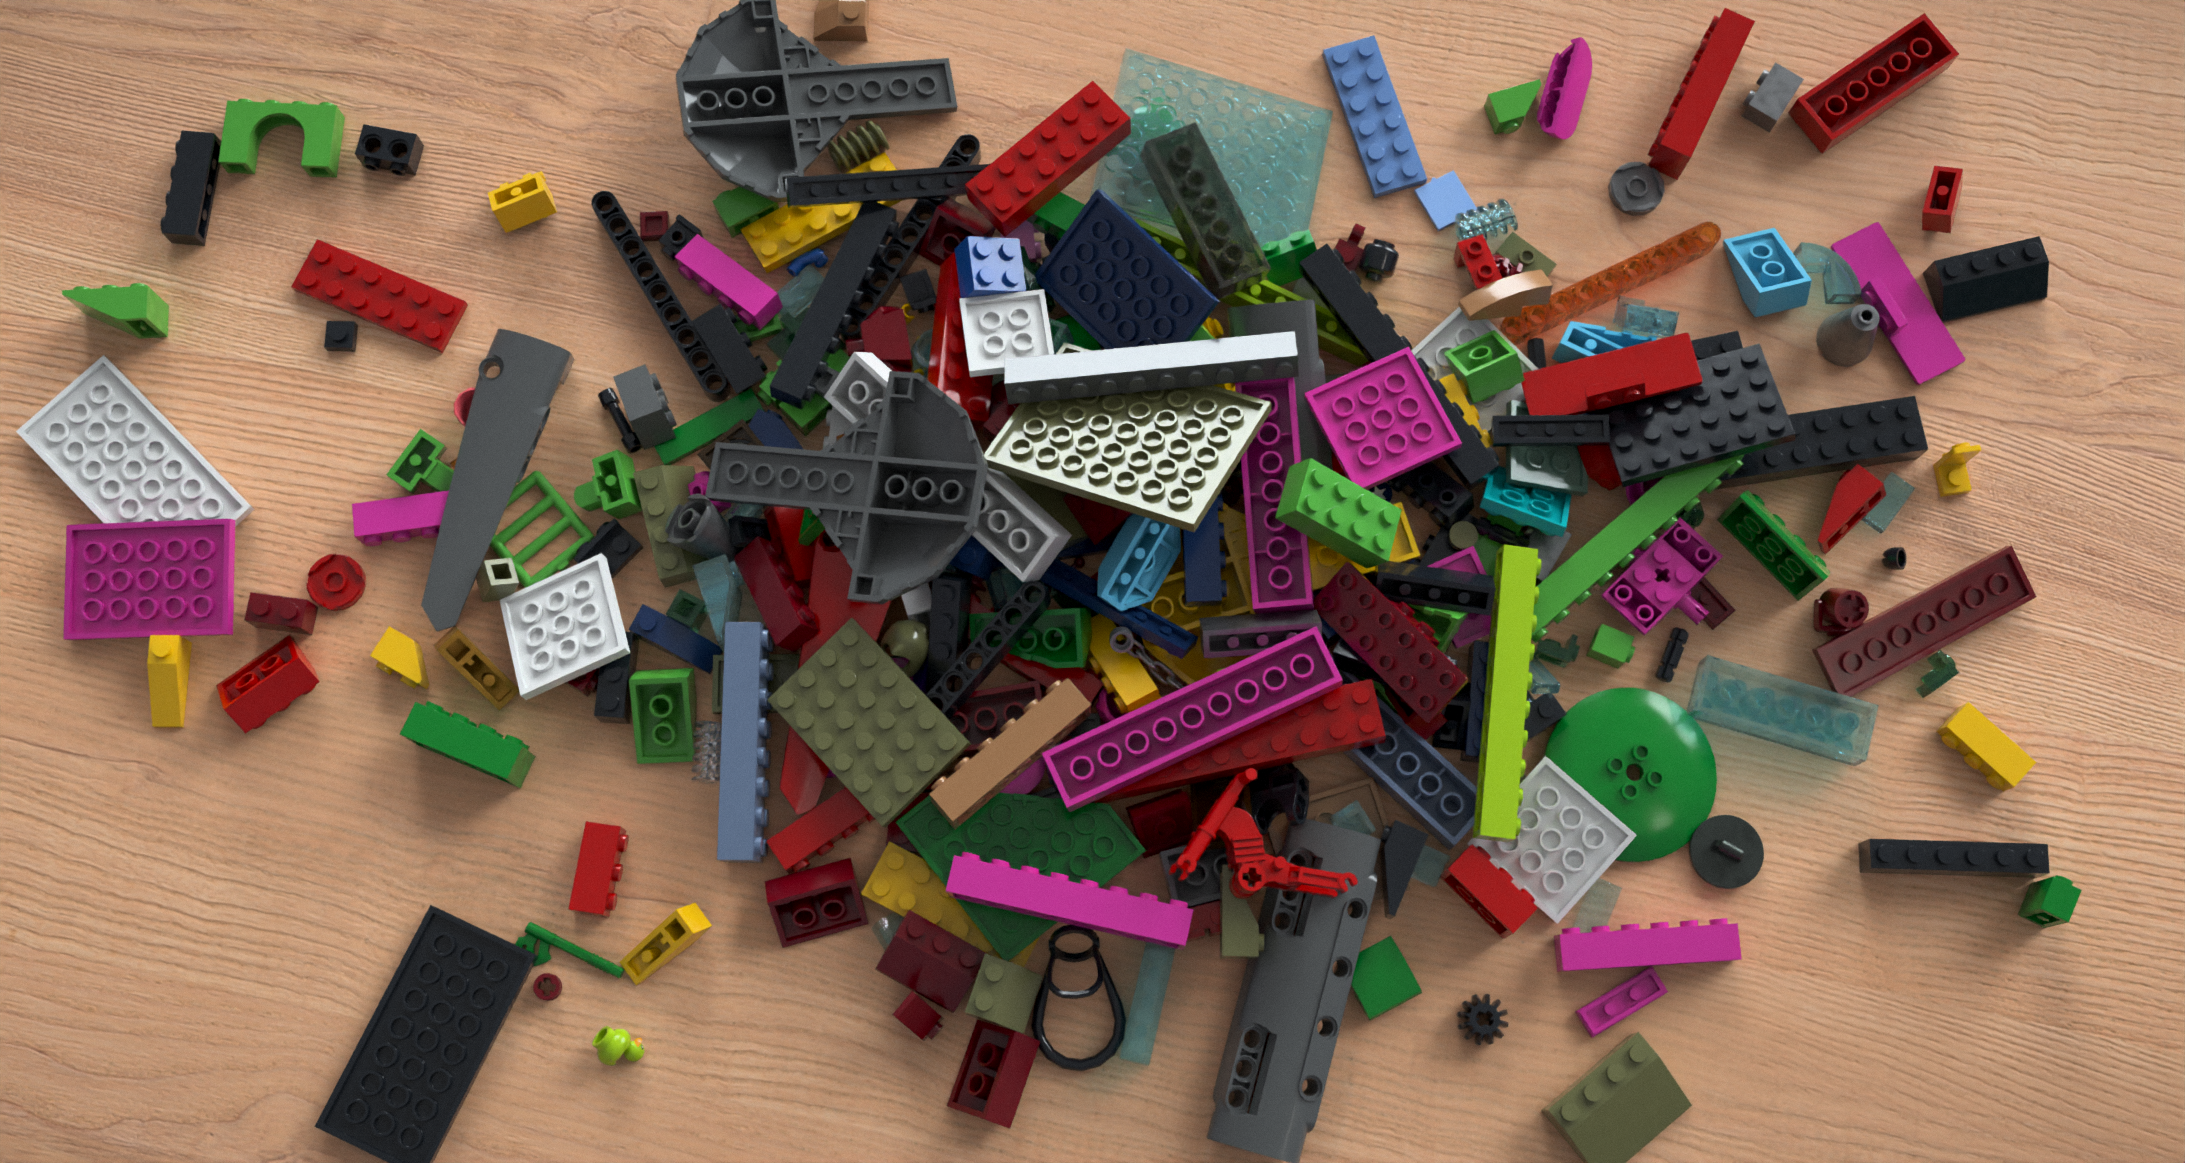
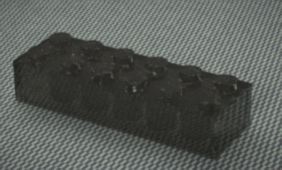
[1140,122,1271,299]

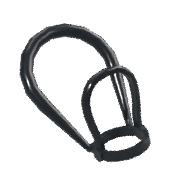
[1031,925,1126,1071]

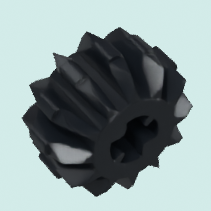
[1457,994,1508,1045]

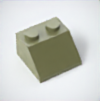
[965,954,1043,1034]

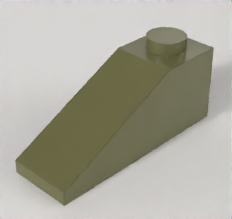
[1220,864,1264,959]

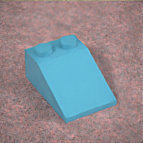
[1723,228,1812,317]

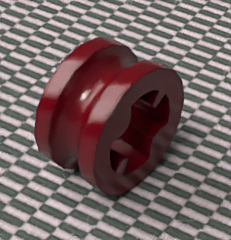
[533,973,562,1001]

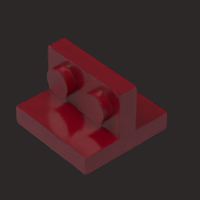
[1126,788,1192,859]

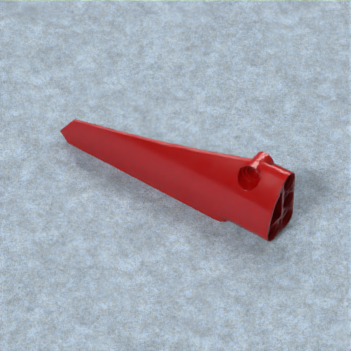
[779,530,891,815]

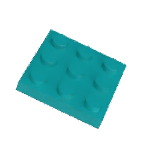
[1480,466,1572,537]

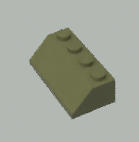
[633,465,721,588]

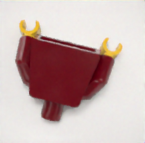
[846,304,924,376]

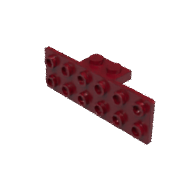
[1314,562,1468,723]

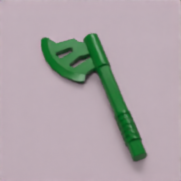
[515,922,625,979]

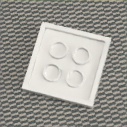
[959,289,1054,377]

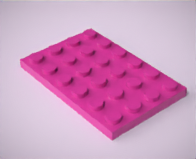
[63,519,235,640]

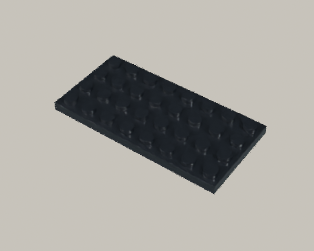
[314,905,538,1163]

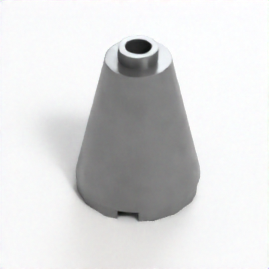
[1816,304,1879,367]
[665,494,744,566]

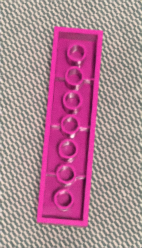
[1235,377,1314,614]
[946,852,1193,950]

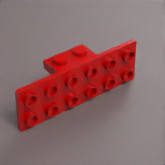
[1521,333,1702,415]

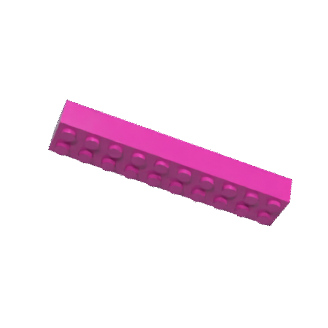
[1042,626,1343,812]

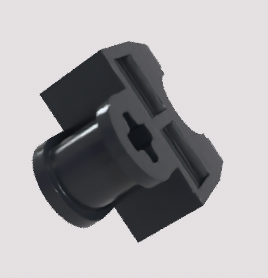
[1250,763,1309,835]

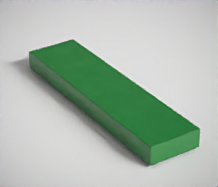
[654,388,764,465]

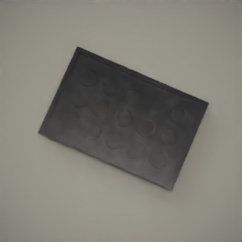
[1596,344,1795,487]

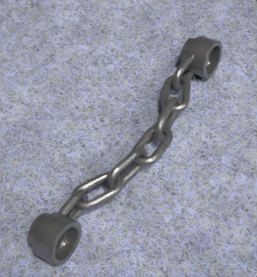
[1109,627,1186,690]

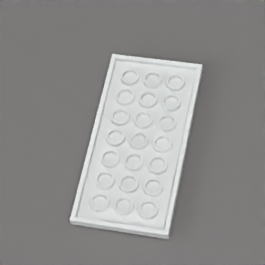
[16,355,254,527]

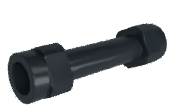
[598,388,642,454]

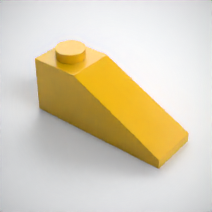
[147,635,192,728]
[620,903,712,986]

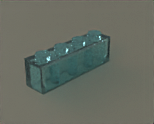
[1119,942,1175,1067]

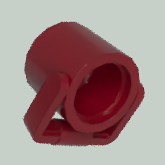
[1813,588,1869,637]

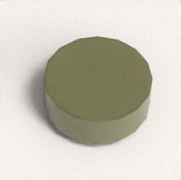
[1448,521,1478,551]

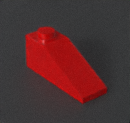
[1818,464,1886,555]

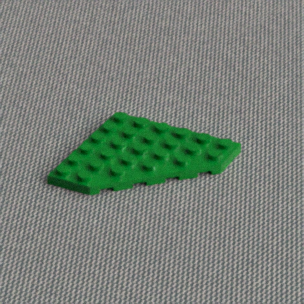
[896,792,1146,961]

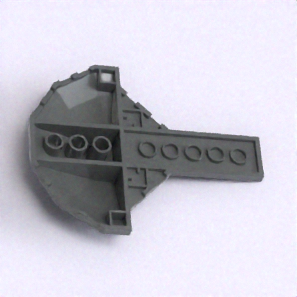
[675,0,958,203]
[705,371,988,605]

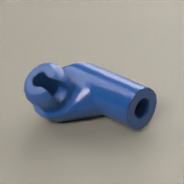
[786,248,828,278]

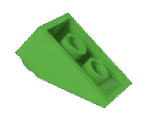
[629,668,696,764]

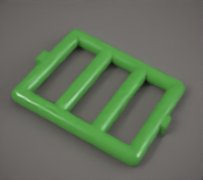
[490,471,595,588]

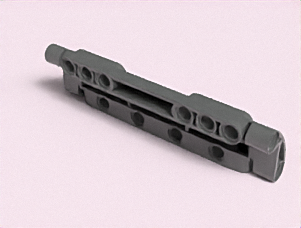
[1207,819,1381,1163]

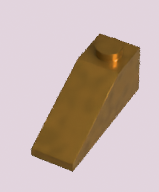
[433,626,519,710]

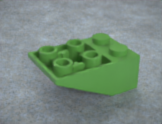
[62,283,169,339]

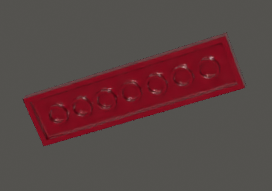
[1812,546,2037,702]

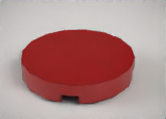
[306,554,366,611]

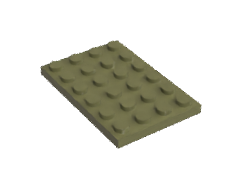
[767,618,971,828]

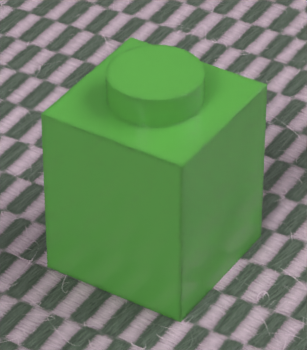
[1586,624,1635,669]

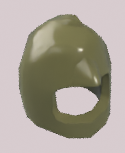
[879,619,929,677]

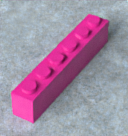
[1554,918,1742,972]

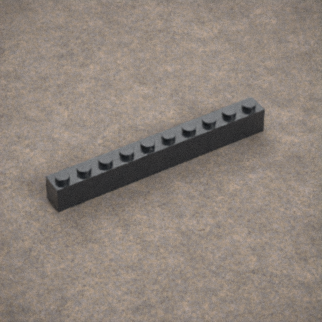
[1299,243,1499,491]

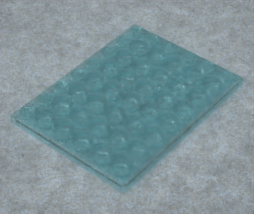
[1090,48,1333,252]

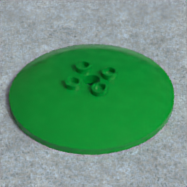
[1543,688,1717,862]

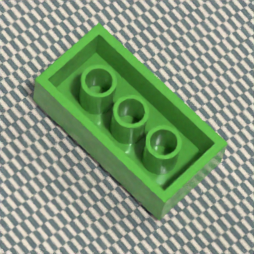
[1275,458,1402,568]

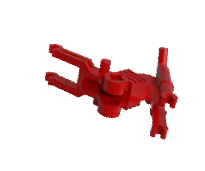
[1168,768,1358,899]

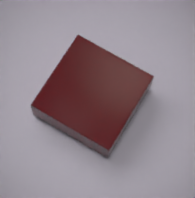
[640,211,669,242]

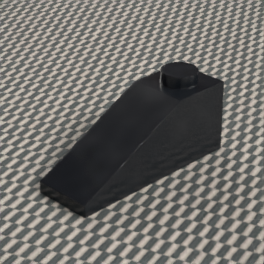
[1379,820,1429,919]

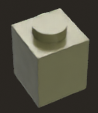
[476,558,519,602]

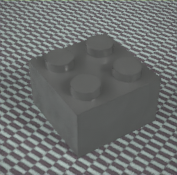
[613,364,677,450]

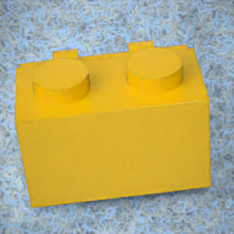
[488,171,557,233]

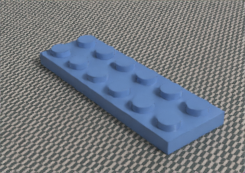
[1322,35,1427,198]

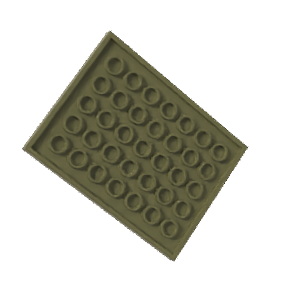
[984,342,1272,532]

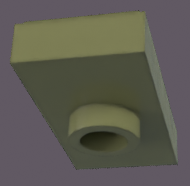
[1495,232,1557,277]

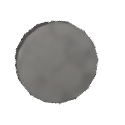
[1608,162,1665,216]

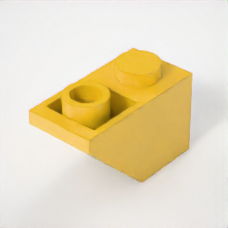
[370,626,430,689]

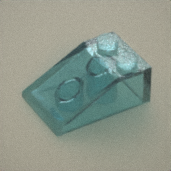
[692,554,744,653]

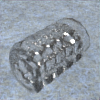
[691,721,722,784]

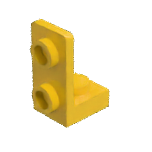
[1933,442,1981,497]

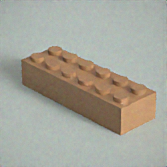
[929,678,1091,830]

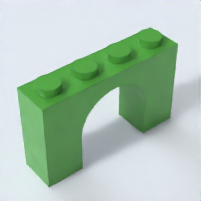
[218,99,345,178]

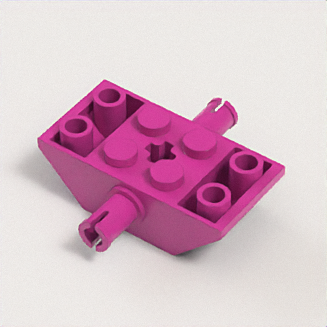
[1601,518,1723,635]

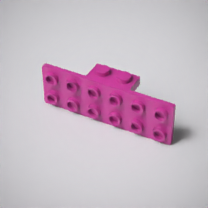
[1831,222,1965,385]

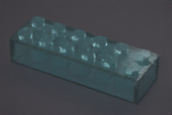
[1687,655,1879,766]

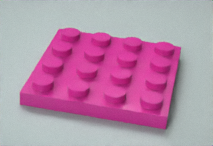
[1304,347,1462,490]

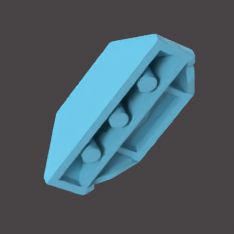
[1097,514,1181,611]

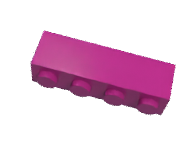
[675,234,783,330]
[352,491,449,546]

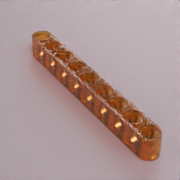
[1498,222,1721,346]

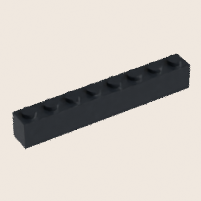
[770,202,899,410]

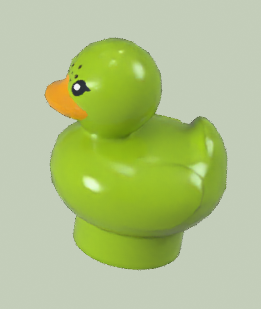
[592,1026,644,1066]

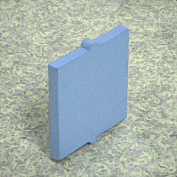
[1414,170,1478,231]

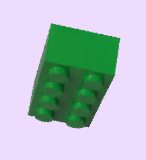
[400,701,536,788]

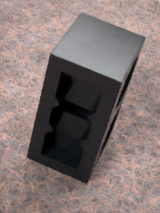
[355,124,424,176]

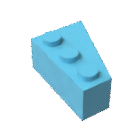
[1552,321,1658,363]

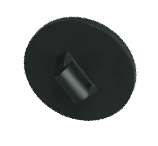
[1689,815,1764,889]

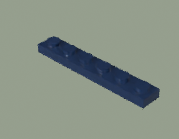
[1040,558,1198,659]

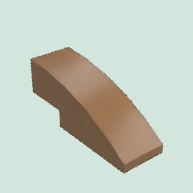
[1458,269,1553,321]

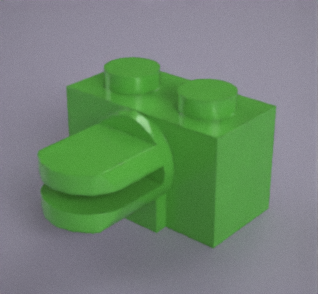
[386,429,454,494]
[574,450,642,520]

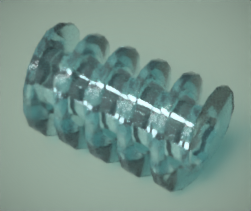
[1455,199,1518,241]

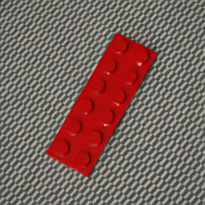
[291,239,468,353]

